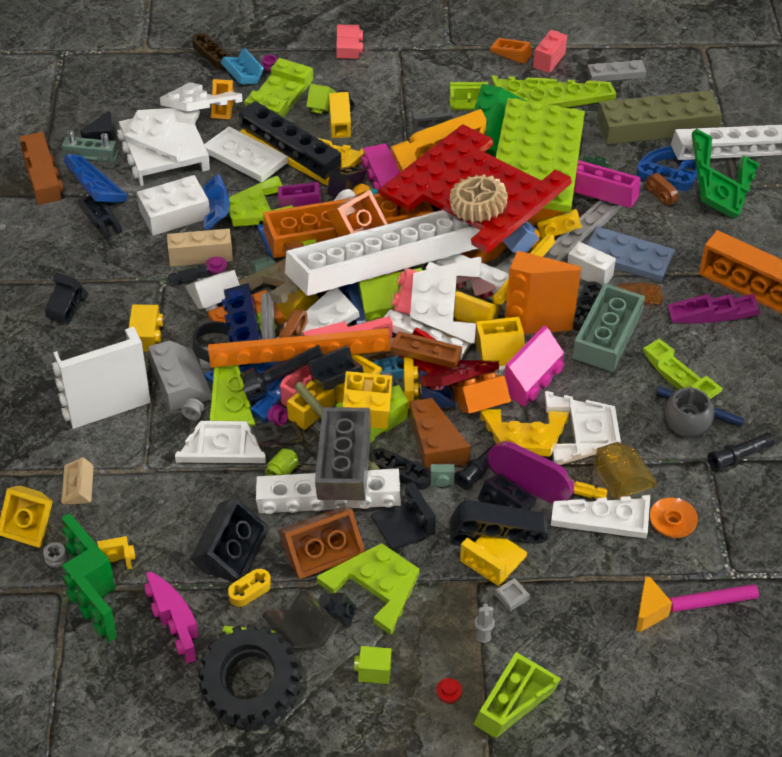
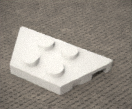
[175,421,266,463]

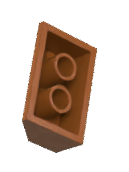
[278,506,365,579]

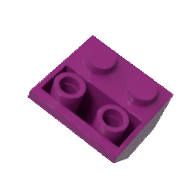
[278,182,322,208]

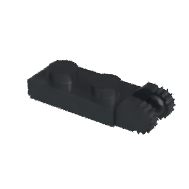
[78,195,122,238]

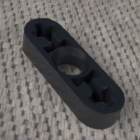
[573,281,602,331]
[370,448,431,490]

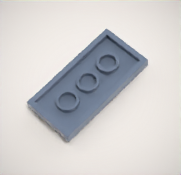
[587,226,675,282]

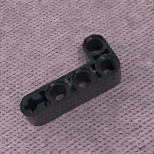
[449,500,548,546]

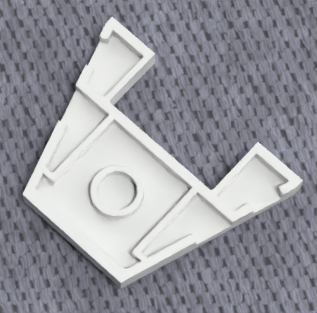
[160,82,242,111]
[125,108,200,162]
[410,257,481,343]
[544,391,621,465]

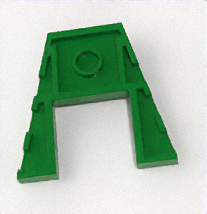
[692,128,760,219]

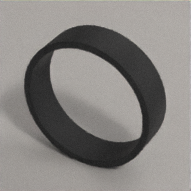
[192,321,242,363]

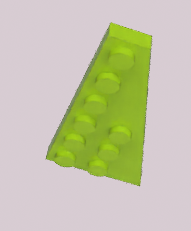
[491,75,616,108]

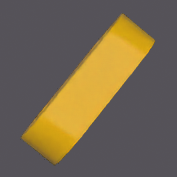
[228,569,271,607]

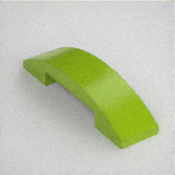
[643,338,723,399]

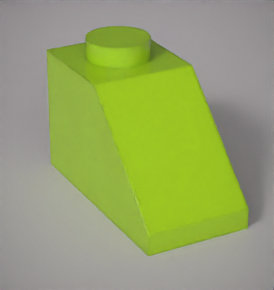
[306,84,336,114]

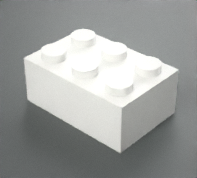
[137,175,210,235]

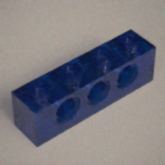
[222,283,262,367]

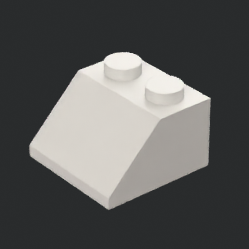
[185,270,243,311]

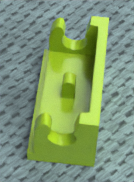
[449,82,488,110]

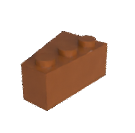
[20,132,64,205]
[409,398,471,470]

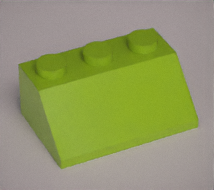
[358,268,422,322]

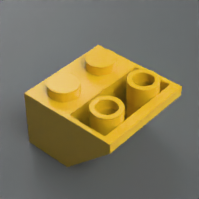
[475,317,525,367]
[343,371,392,429]

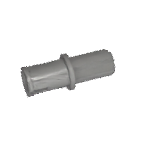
[475,603,495,643]

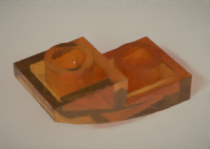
[616,282,664,305]

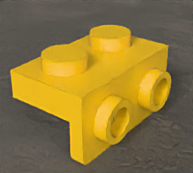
[536,209,582,239]

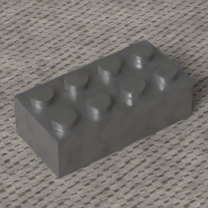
[315,407,371,500]

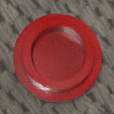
[436,678,462,704]

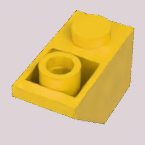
[329,92,351,138]

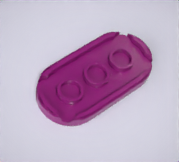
[488,441,574,504]

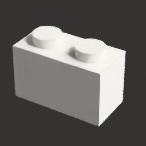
[568,242,616,287]

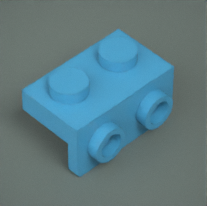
[221,49,264,85]

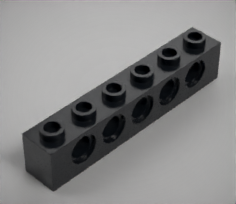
[239,101,341,180]

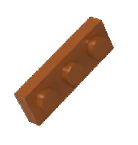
[391,331,462,369]

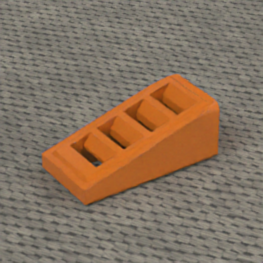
[490,38,532,64]

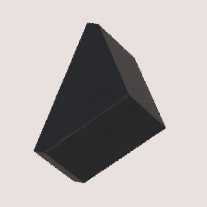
[80,111,113,141]

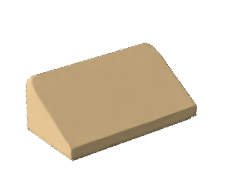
[61,457,94,504]

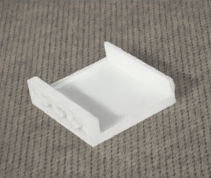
[117,118,210,186]
[52,327,151,429]

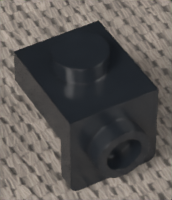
[313,592,356,627]

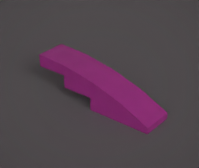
[668,294,760,324]

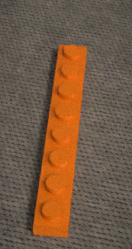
[208,328,390,367]

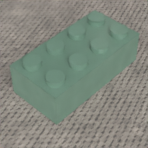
[572,283,645,372]

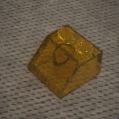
[594,442,657,500]

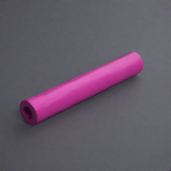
[669,584,759,612]

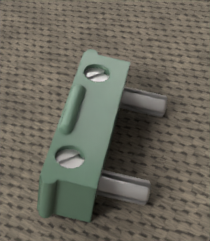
[62,130,119,162]

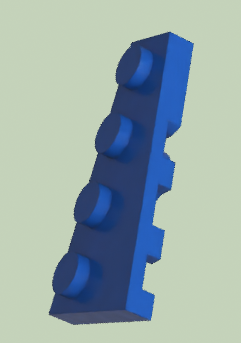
[63,154,128,203]

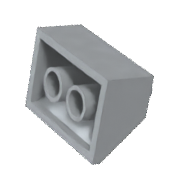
[148,340,212,411]

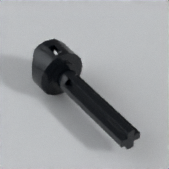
[240,345,324,401]

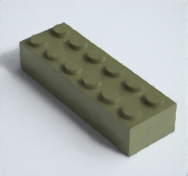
[597,90,722,145]

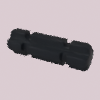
[167,264,209,286]

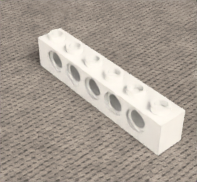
[671,125,782,160]
[256,469,401,514]

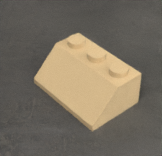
[167,229,233,267]

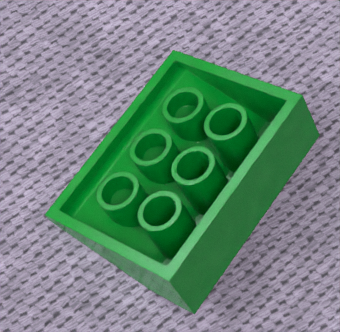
[473,84,526,158]

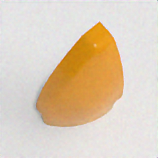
[390,109,486,172]

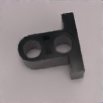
[45,272,89,324]

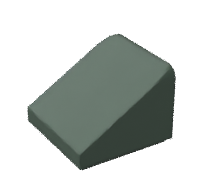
[250,256,276,273]

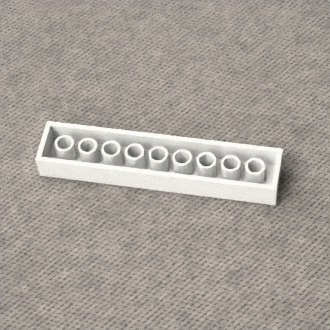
[285,210,480,296]

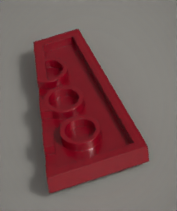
[421,360,499,390]

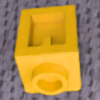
[97,536,136,570]

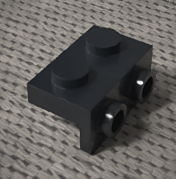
[308,346,364,391]

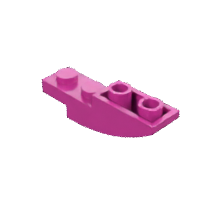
[144,572,198,664]

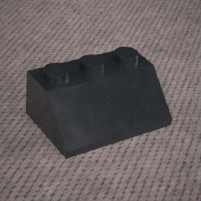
[190,497,269,582]

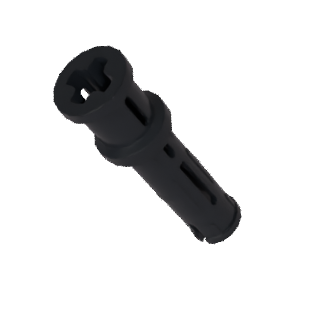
[708,432,775,472]
[454,442,496,490]

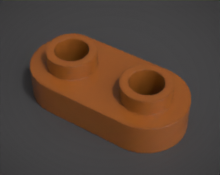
[646,173,678,206]
[279,309,308,338]

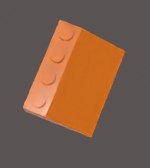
[505,250,582,334]

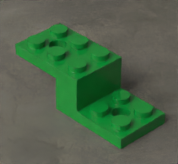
[61,513,117,643]

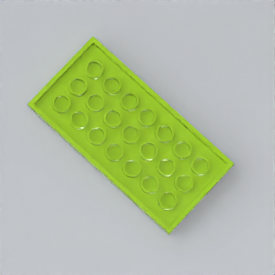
[496,98,585,213]

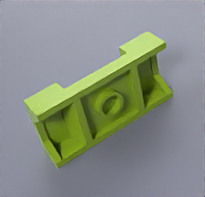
[244,58,313,118]

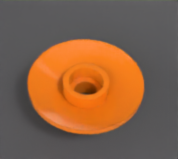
[650,497,698,538]

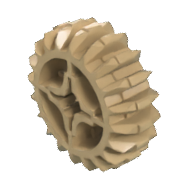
[449,174,508,223]

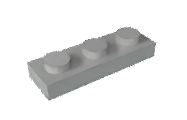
[587,60,646,81]

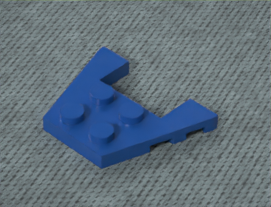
[204,361,295,424]

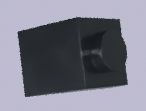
[327,166,367,199]

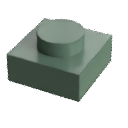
[430,464,455,487]

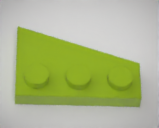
[210,365,255,429]

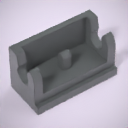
[411,106,453,133]

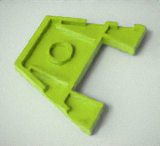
[228,176,293,227]
[317,543,419,635]

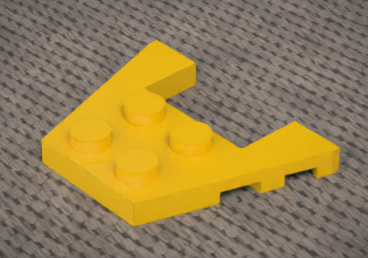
[480,409,569,456]

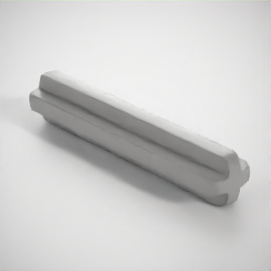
[261,292,275,340]

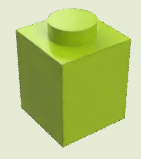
[354,646,392,684]

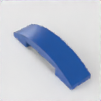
[203,174,230,230]

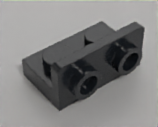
[478,473,537,510]

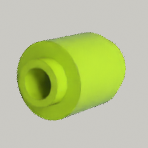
[265,449,299,476]

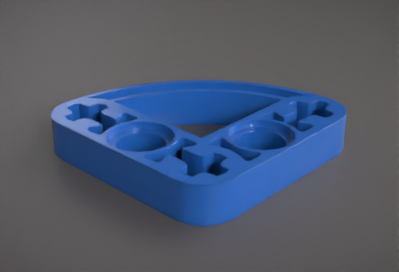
[636,146,697,191]

